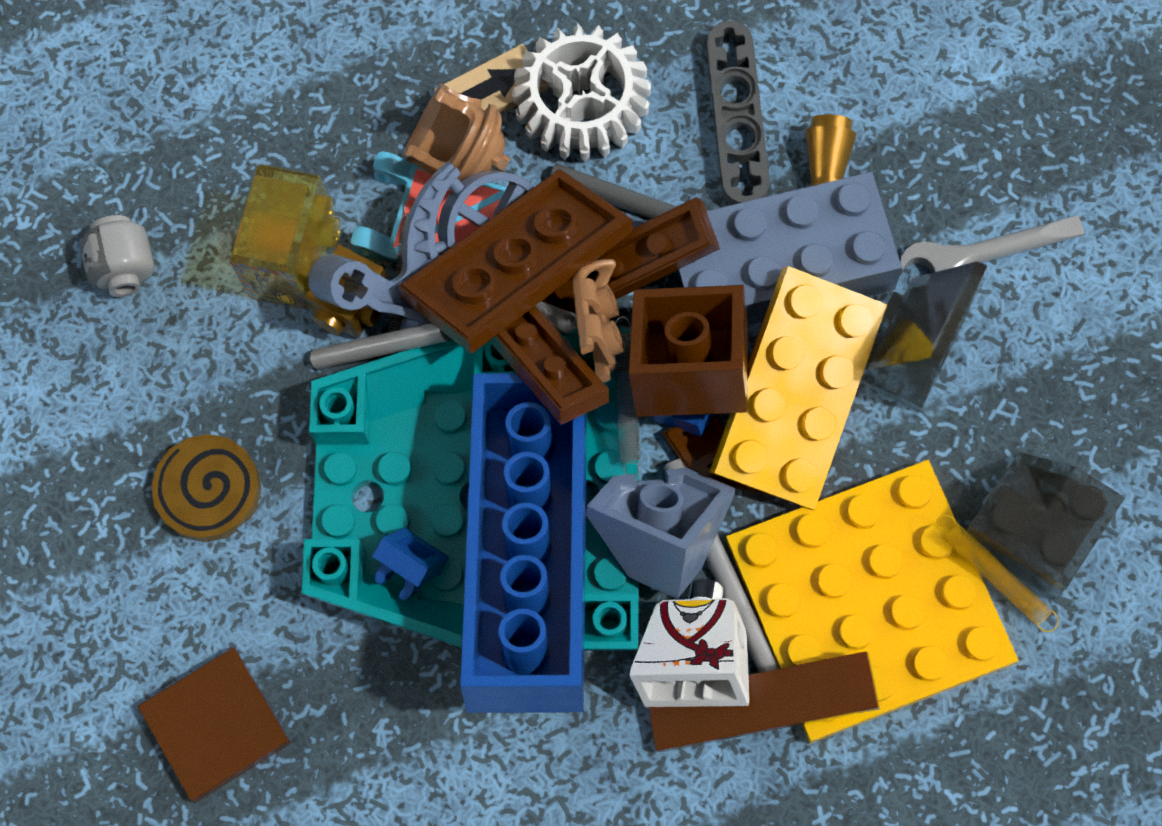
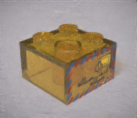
[230,164,340,311]

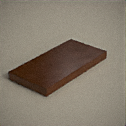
[398,169,633,354]

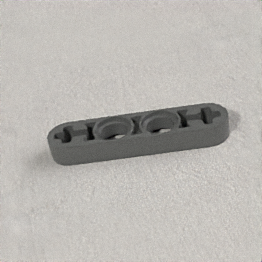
[707,20,770,206]

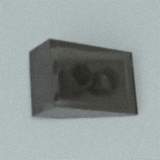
[862,261,987,413]

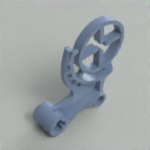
[308,162,534,330]

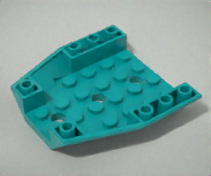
[302,327,639,650]

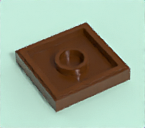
[137,647,291,803]

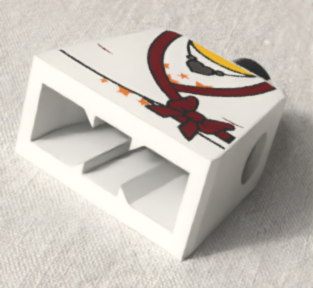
[630,579,750,707]

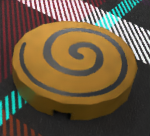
[151,434,262,542]

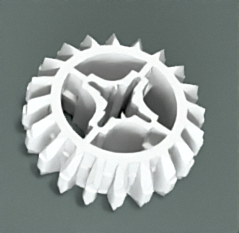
[512,23,651,162]

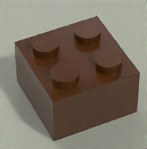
[629,285,748,417]

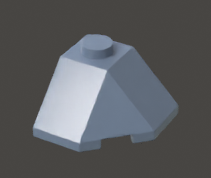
[586,468,735,599]

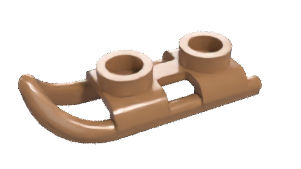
[572,259,624,382]

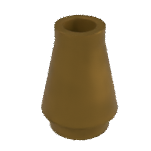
[805,114,857,186]

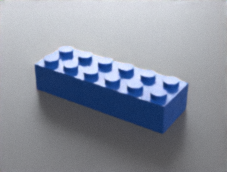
[460,373,587,713]

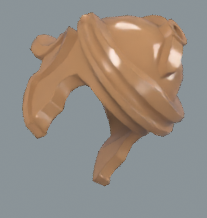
[402,83,511,191]

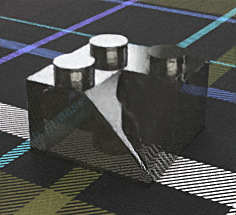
[964,452,1125,601]

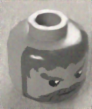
[80,215,155,297]

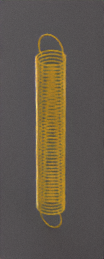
[934,514,1059,632]

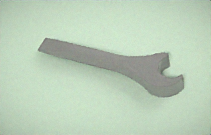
[900,216,1085,290]

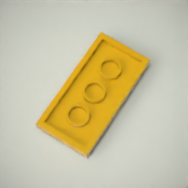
[710,266,887,510]

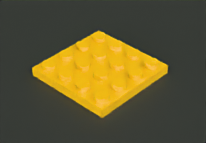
[726,459,1019,744]

